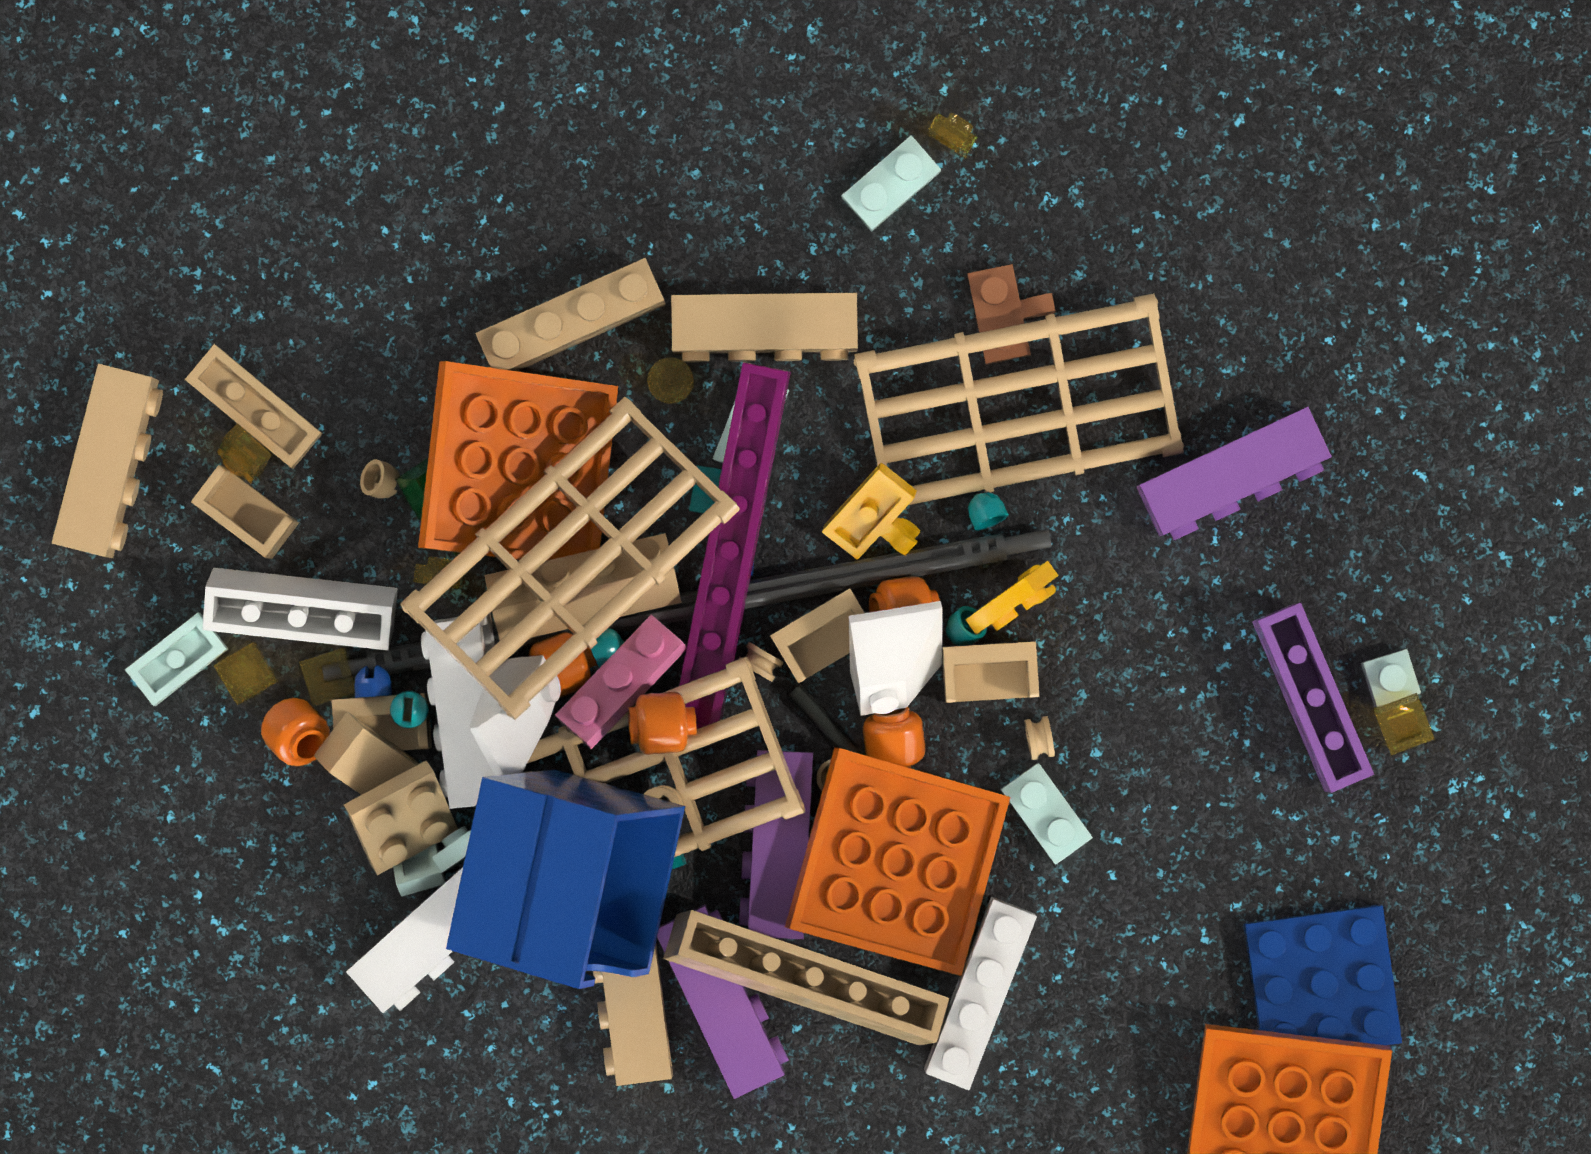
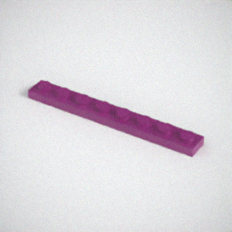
[679,362,791,729]

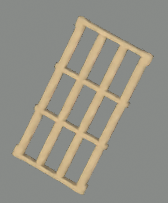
[854,293,1184,510]
[400,397,740,720]
[527,657,805,857]

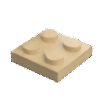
[344,760,458,876]

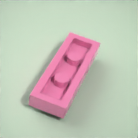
[555,615,687,749]

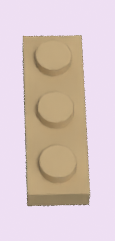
[185,344,323,469]

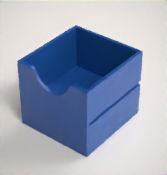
[446,770,685,989]

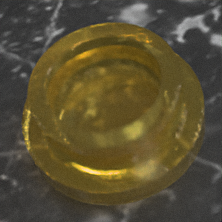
[647,357,694,404]

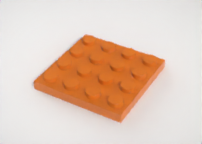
[418,361,618,561]
[785,747,1011,976]
[1187,1024,1392,1154]

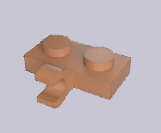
[967,264,1055,365]

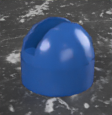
[354,665,392,698]

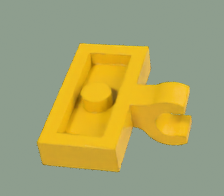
[822,462,920,560]
[965,561,1059,634]

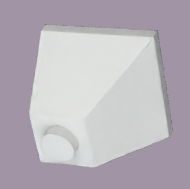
[849,601,942,716]
[469,655,561,776]

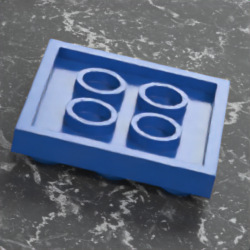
[1243,904,1402,1045]

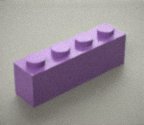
[1136,407,1332,540]
[1252,603,1374,793]
[739,749,813,939]
[657,904,789,1099]

